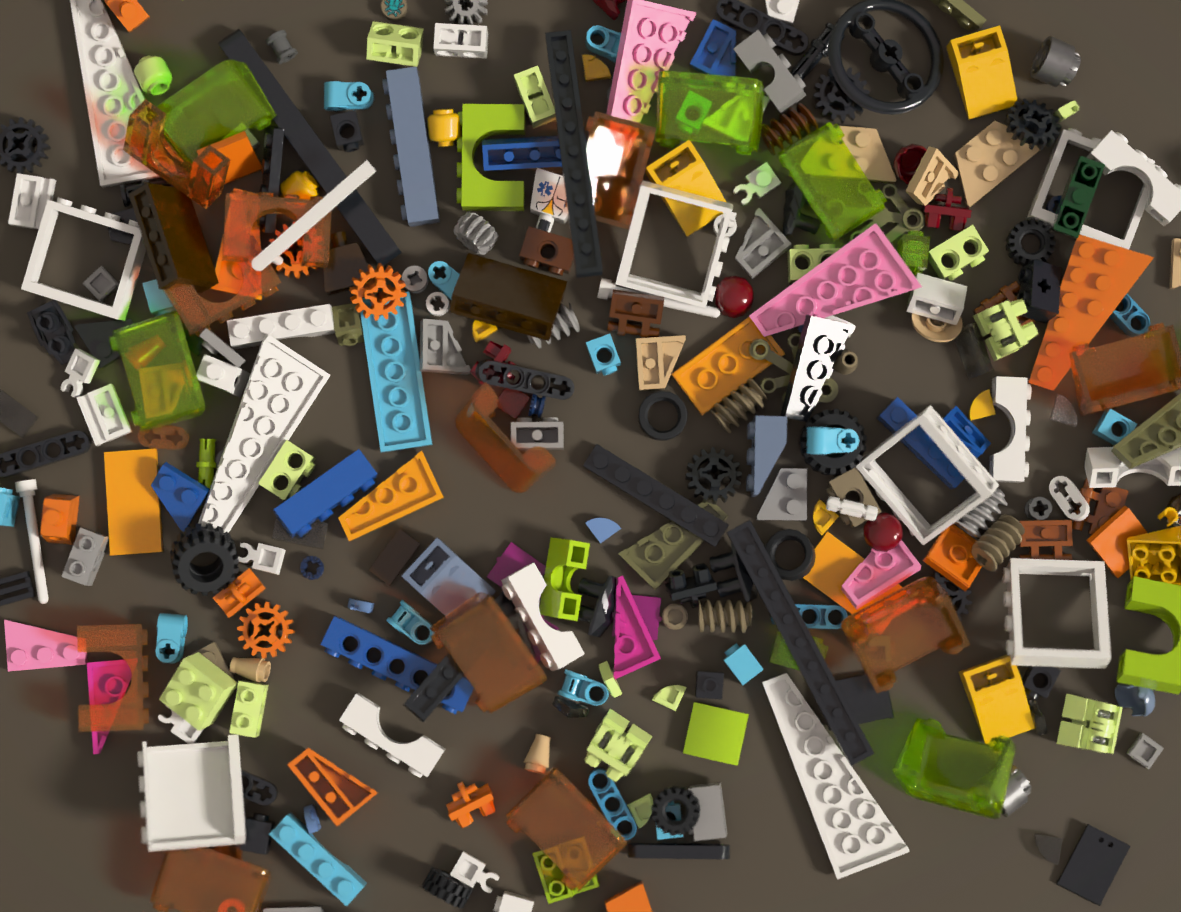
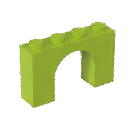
[457,104,525,211]
[1116,576,1181,695]

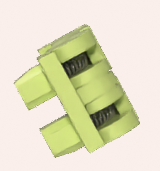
[973,299,1038,361]
[1057,693,1123,754]
[585,709,652,782]

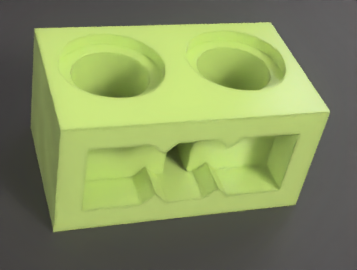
[366,21,424,67]
[514,66,556,129]
[926,225,989,281]
[788,244,841,283]
[258,440,316,501]
[229,680,269,737]

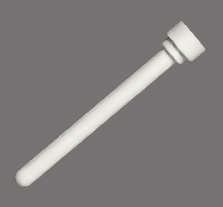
[597,278,720,318]
[15,479,49,604]

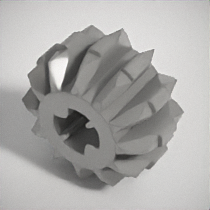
[445,0,488,25]
[453,212,498,255]

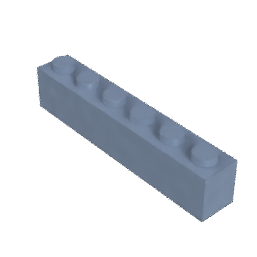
[382,66,440,227]

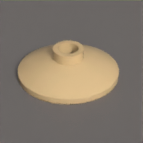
[911,313,963,342]

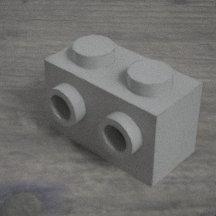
[511,417,564,450]
[688,782,727,841]

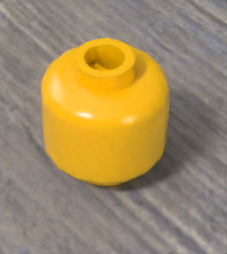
[427,109,462,147]
[280,171,319,209]

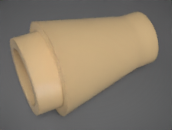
[230,657,271,683]
[524,734,551,774]

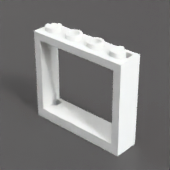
[1026,128,1160,249]
[616,180,737,308]
[21,197,146,321]
[855,405,999,545]
[1002,558,1111,669]

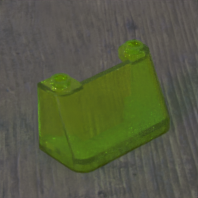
[148,60,277,172]
[655,71,765,155]
[777,122,887,243]
[109,310,205,432]
[893,718,1016,819]

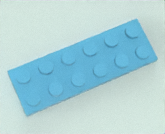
[360,291,433,453]

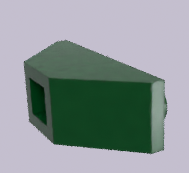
[1053,156,1105,238]

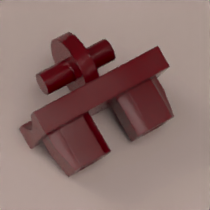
[922,187,972,231]
[470,341,516,390]

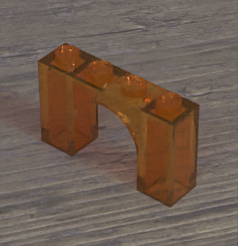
[123,99,230,210]
[222,190,331,268]
[162,228,281,337]
[77,624,149,732]

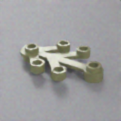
[825,180,925,243]
[748,333,838,403]

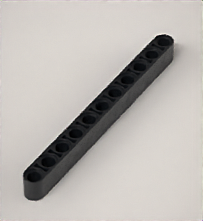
[218,28,402,266]

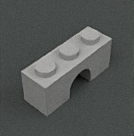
[733,30,806,114]

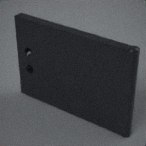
[827,670,894,730]
[1056,824,1131,906]

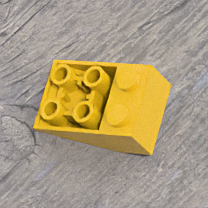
[946,25,1018,120]
[645,140,726,237]
[1127,526,1181,585]
[959,655,1035,746]

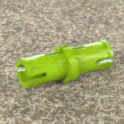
[196,439,217,491]

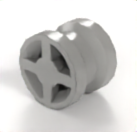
[402,266,429,294]

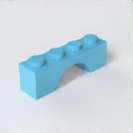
[269,812,367,906]

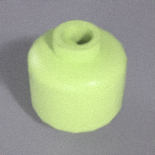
[134,56,172,95]

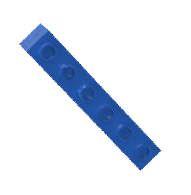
[320,616,477,714]

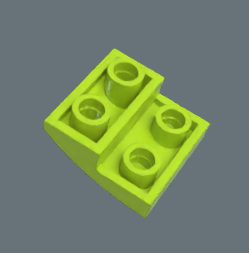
[683,702,749,765]
[533,836,600,904]

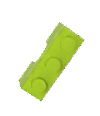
[539,537,590,621]

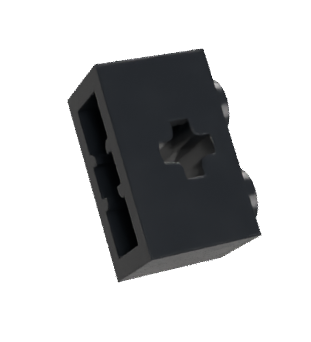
[1017,259,1061,323]

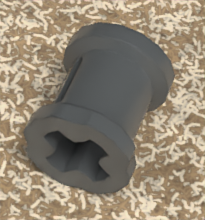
[265,30,298,64]
[1024,497,1052,521]

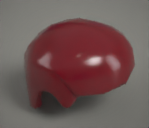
[894,144,927,185]
[715,275,754,318]
[863,513,903,552]

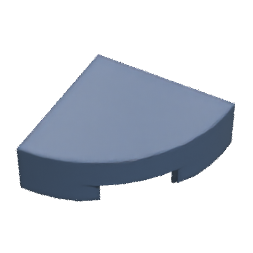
[585,518,621,544]
[347,598,374,613]
[304,804,321,834]

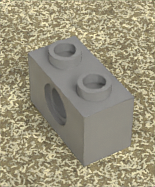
[61,528,109,586]

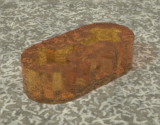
[138,424,189,450]

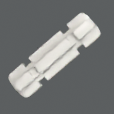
[826,496,878,521]

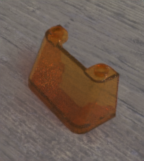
[565,111,656,230]
[1069,323,1181,417]
[455,382,557,493]
[841,577,970,694]
[430,591,547,714]
[505,767,627,892]
[150,847,272,912]

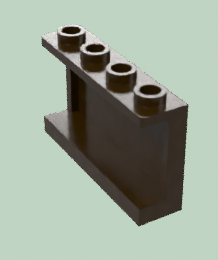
[129,183,219,293]
[449,253,568,341]

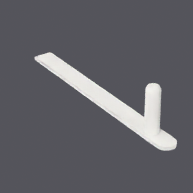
[252,160,376,271]

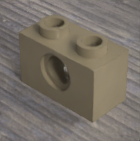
[826,467,881,528]

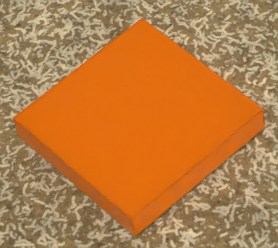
[196,131,262,188]
[1086,506,1148,578]
[923,524,982,591]

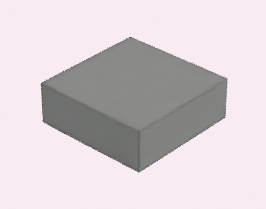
[83,266,119,302]
[1126,732,1164,769]

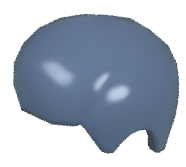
[1115,683,1155,717]

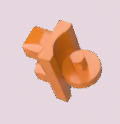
[213,568,266,618]
[446,781,495,828]

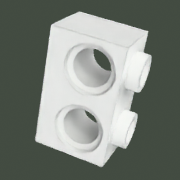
[434,23,488,58]

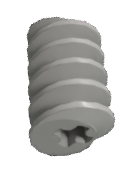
[527,302,580,349]
[955,488,1008,538]

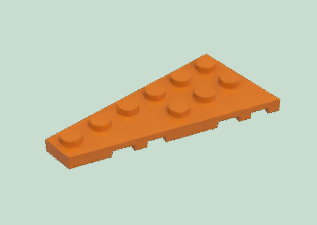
[1028,234,1154,390]

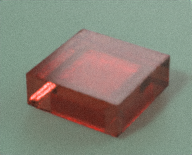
[494,388,530,419]

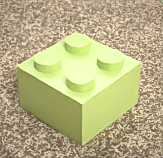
[159,652,238,731]

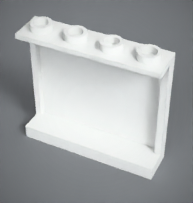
[138,735,246,852]

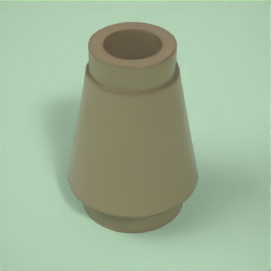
[833,349,858,375]

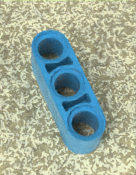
[1109,294,1151,337]
[770,604,848,629]
[588,768,637,840]

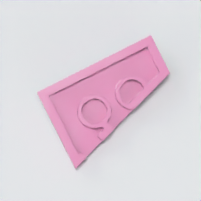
[841,540,921,610]
[4,619,88,671]

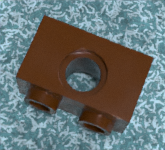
[519,226,574,276]

